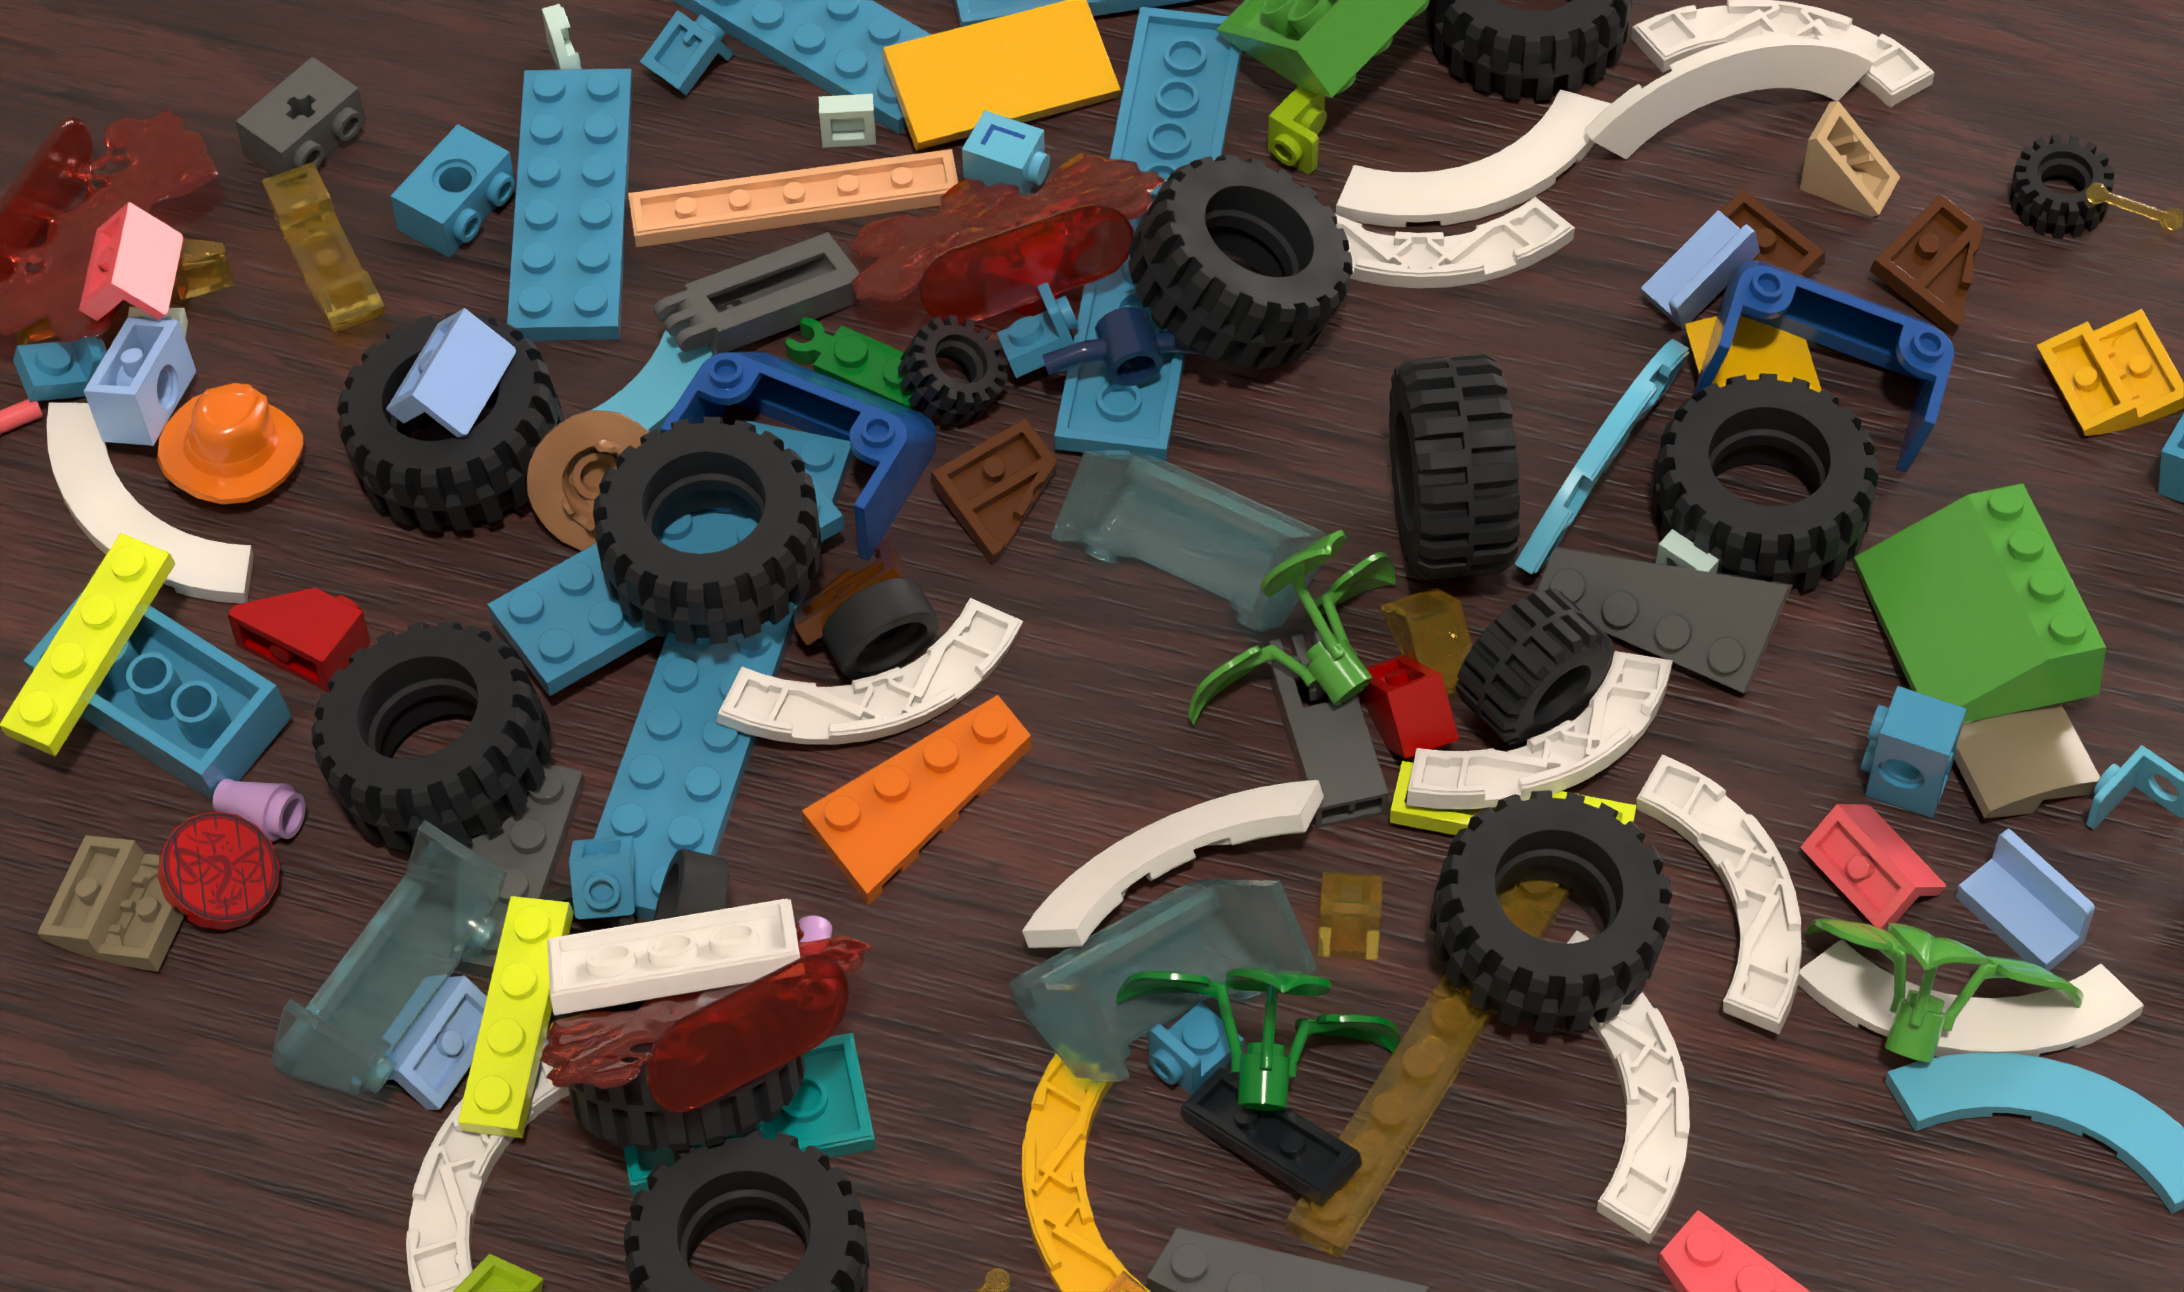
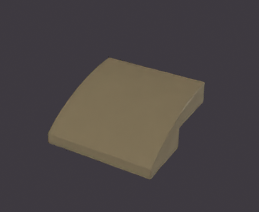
[1954,703,2100,819]
[37,835,185,972]

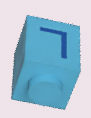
[962,110,1050,203]

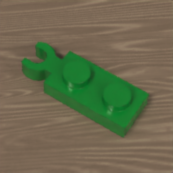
[785,317,923,411]

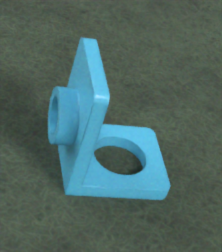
[2086,745,2184,830]

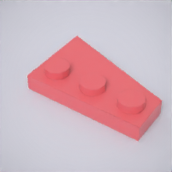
[1658,1210,1810,1292]

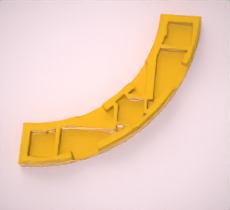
[1022,1040,1151,1292]

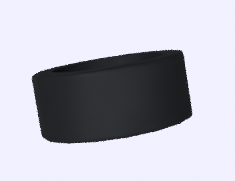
[822,578,939,680]
[653,849,729,921]

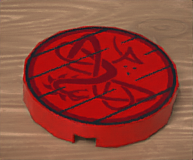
[157,811,280,930]

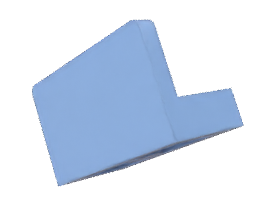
[1641,210,1760,330]
[386,308,516,438]
[1955,829,2095,971]
[363,976,487,1110]

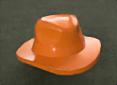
[157,383,303,504]

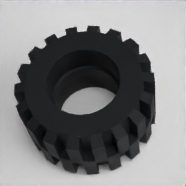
[1456,589,1613,747]

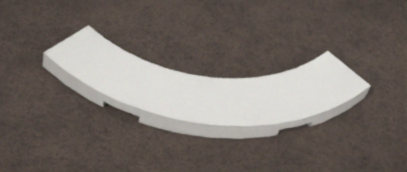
[1631,0,1934,108]
[1585,33,1875,159]
[1336,89,1611,227]
[1334,197,1575,289]
[46,403,254,604]
[716,598,1023,745]
[1406,651,1673,809]
[1637,754,1802,1034]
[1022,780,1324,948]
[1567,930,1690,1244]
[1798,939,2144,1057]
[406,1029,569,1292]

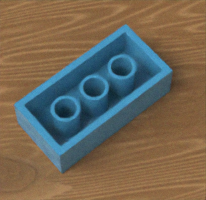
[24,590,292,801]

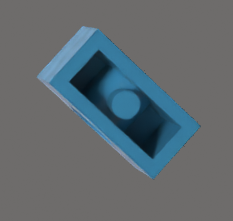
[390,124,516,258]
[1861,686,1967,818]

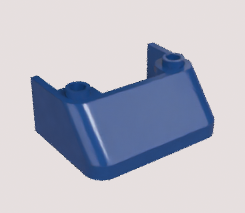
[1694,260,1954,472]
[660,352,937,561]

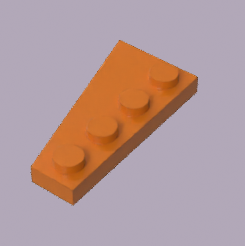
[802,695,1031,906]

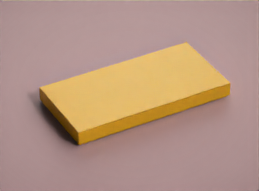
[881,0,1121,151]

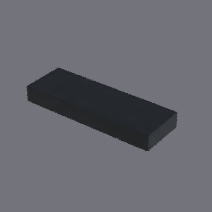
[1180,1067,1363,1207]

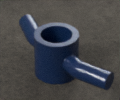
[1042,307,1202,386]

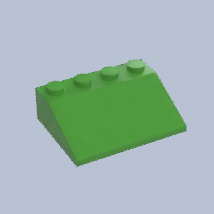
[1216,0,1430,98]
[1853,483,2106,723]

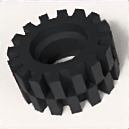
[2009,134,2115,239]
[898,315,1008,425]

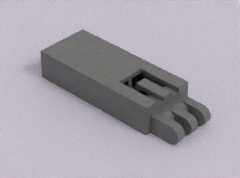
[653,232,863,355]
[1267,630,1389,828]

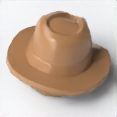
[527,410,649,551]

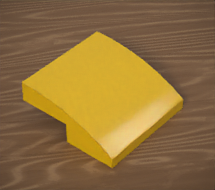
[2037,309,2184,436]
[1685,315,1821,393]

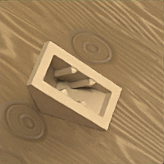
[1800,100,1900,217]

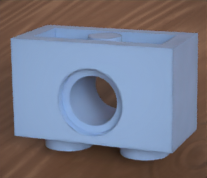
[84,317,196,446]

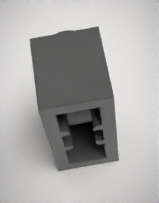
[235,56,366,188]

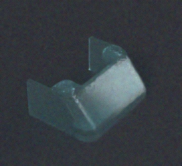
[1051,450,1328,633]
[270,820,507,1097]
[1009,879,1318,1083]

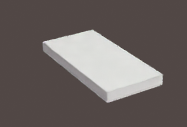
[547,898,803,1015]

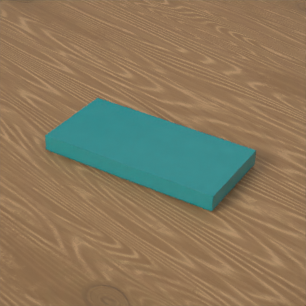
[624,1033,876,1195]

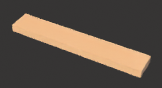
[628,149,961,248]

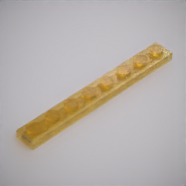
[1286,879,1574,1259]

